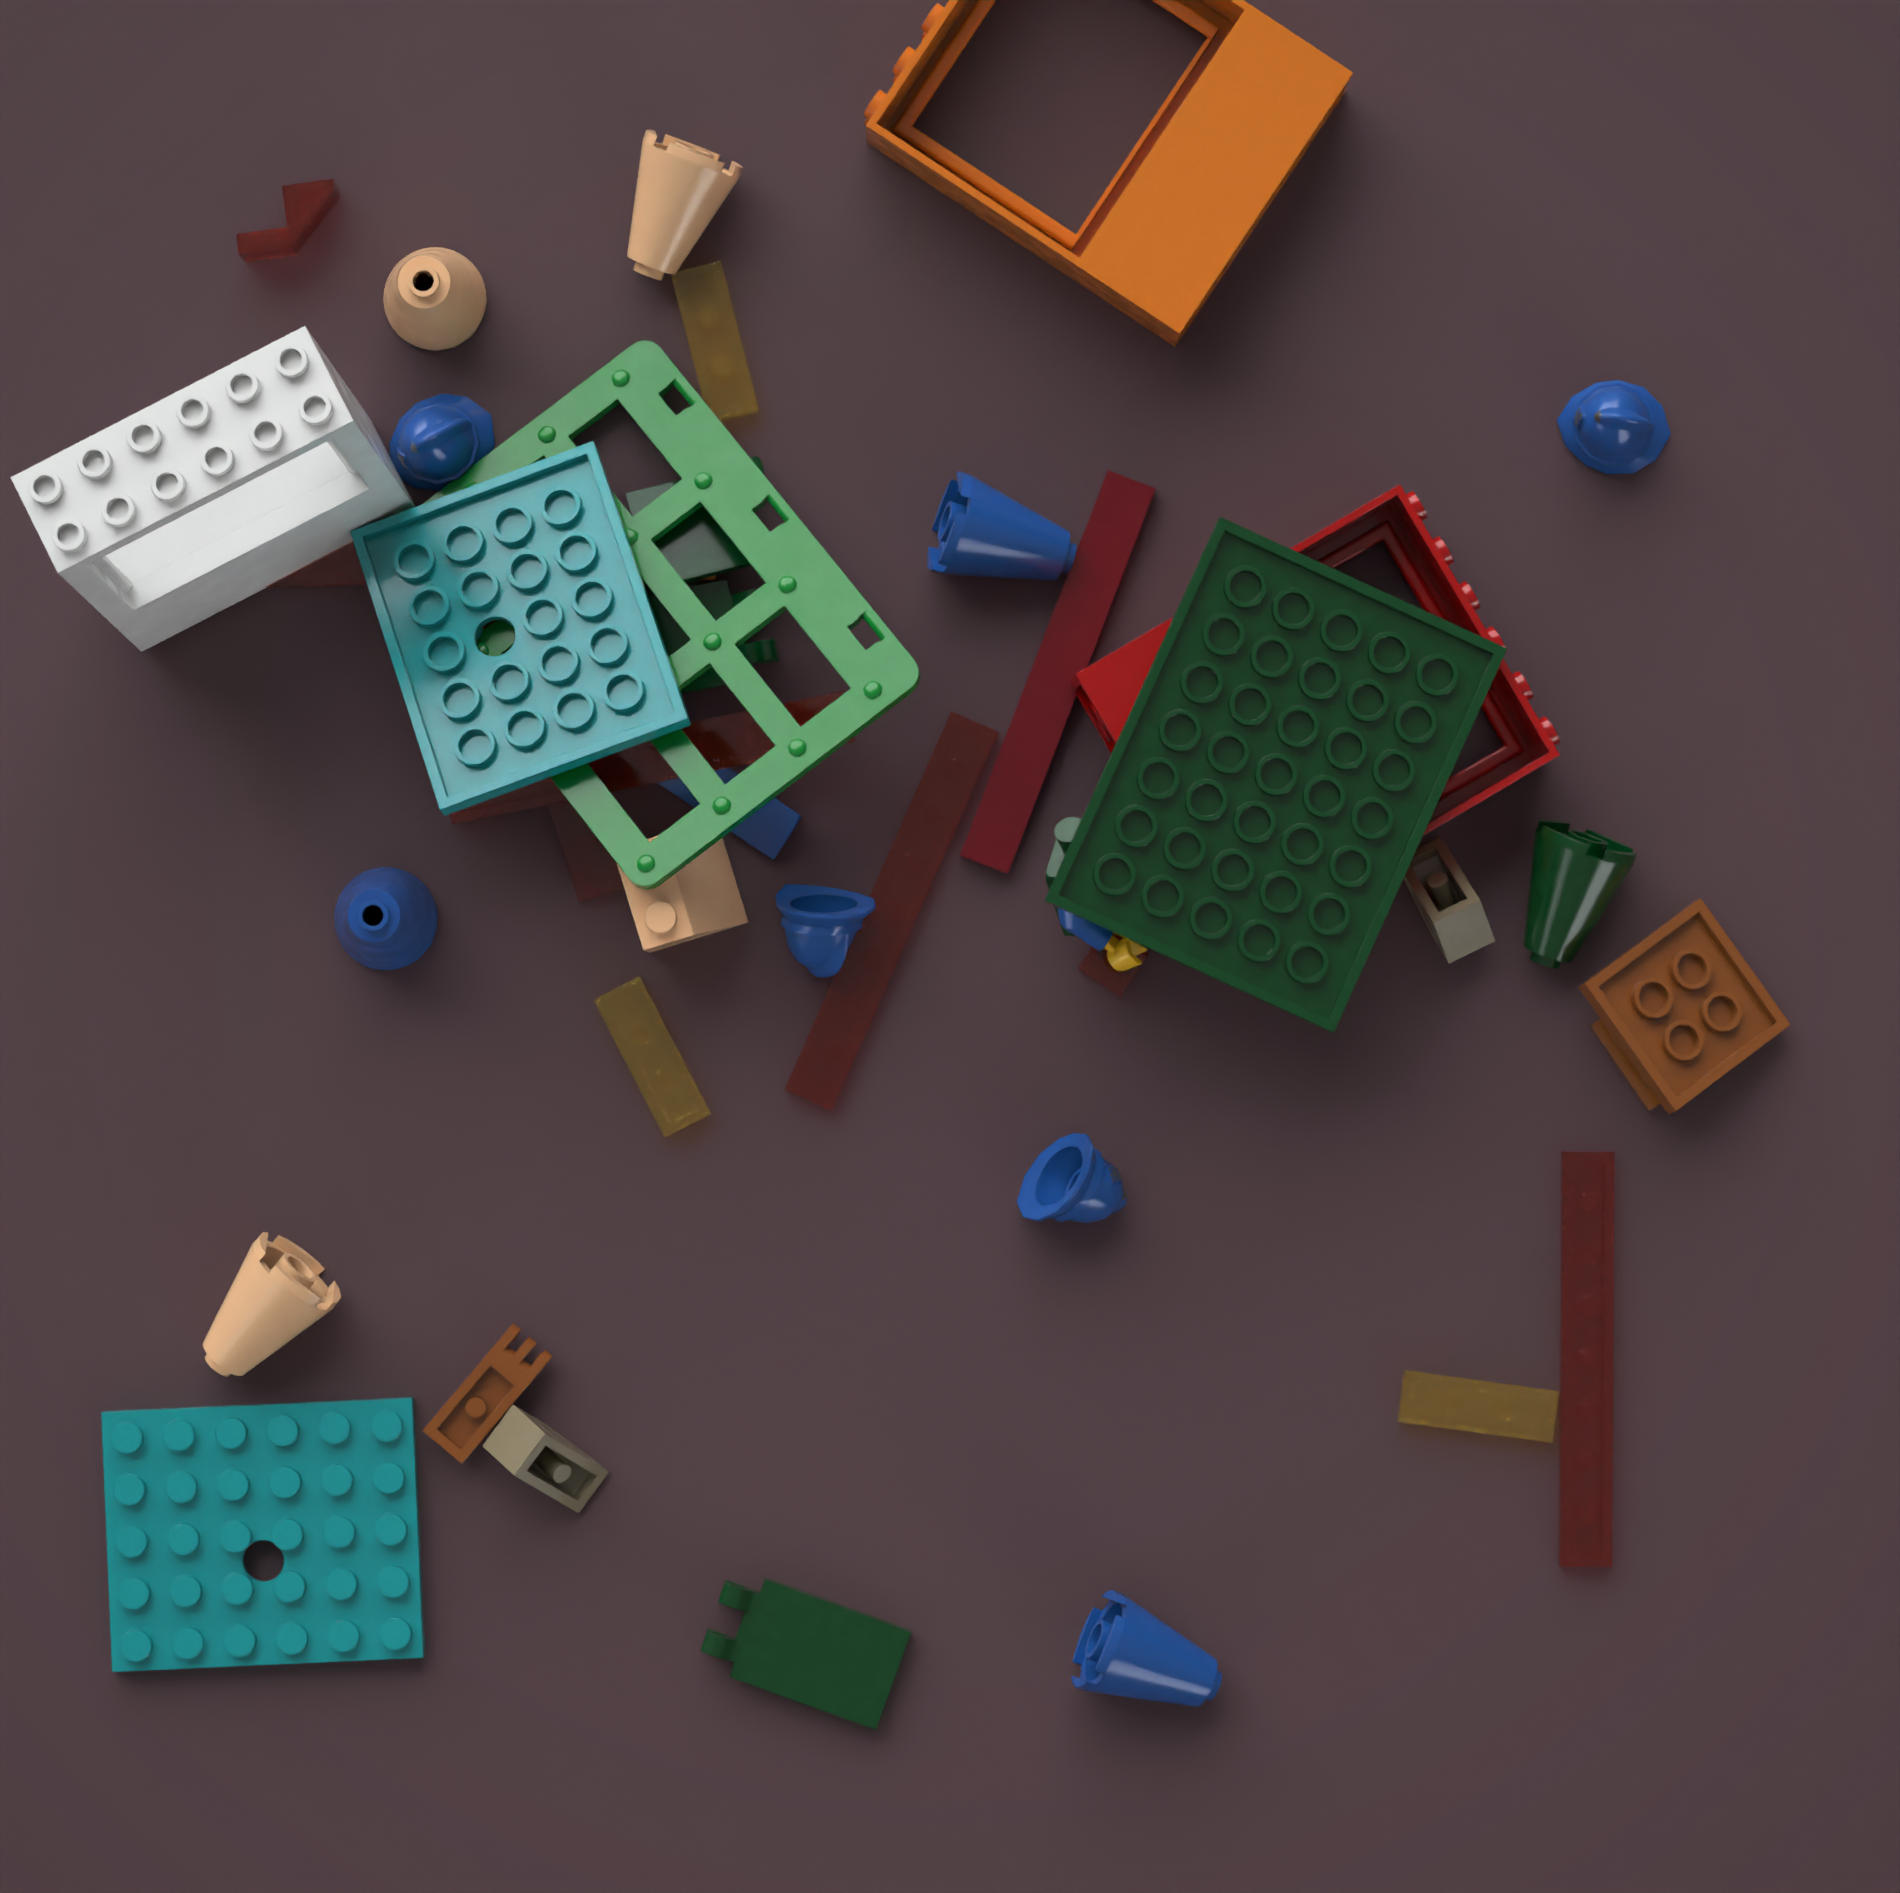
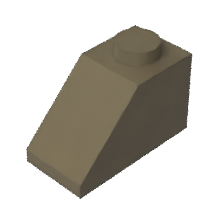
[1403,837,1495,963]
[483,1404,609,1513]

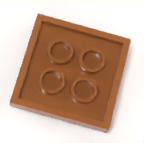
[1578,898,1791,1114]

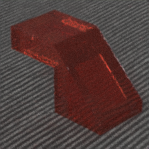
[236,179,340,262]

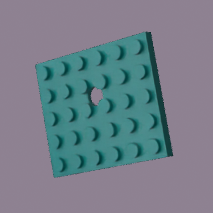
[350,441,692,816]
[101,1397,425,1672]

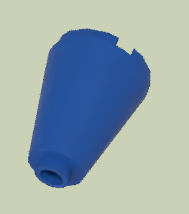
[927,471,1076,581]
[334,867,437,970]
[1071,1590,1222,1707]

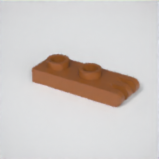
[422,1323,553,1464]

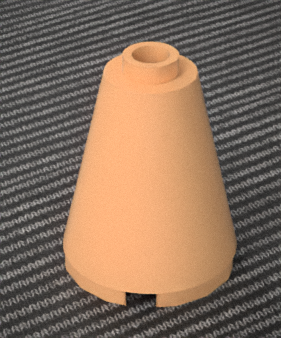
[627,130,743,281]
[383,247,487,351]
[203,1232,341,1377]

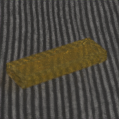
[671,261,759,422]
[594,976,712,1138]
[1397,1369,1559,1443]

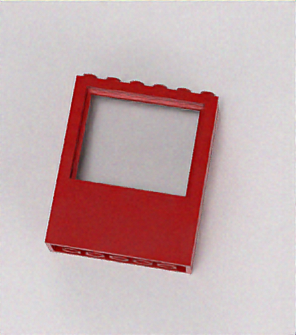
[1069,484,1560,836]

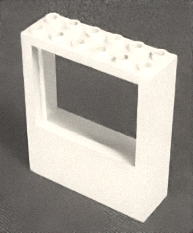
[10,326,415,652]

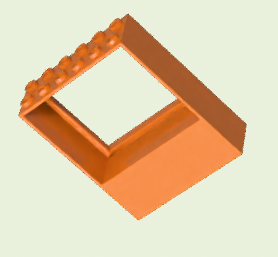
[863,0,1353,347]

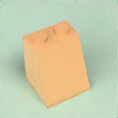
[617,836,749,953]

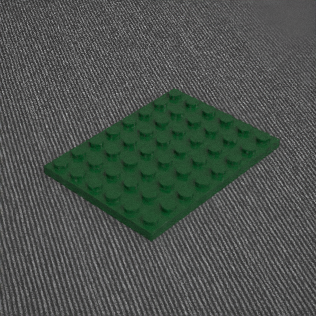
[1044,517,1507,1033]

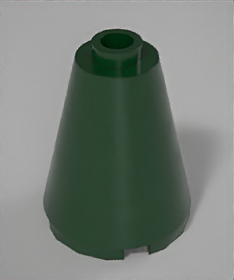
[1523,819,1637,969]

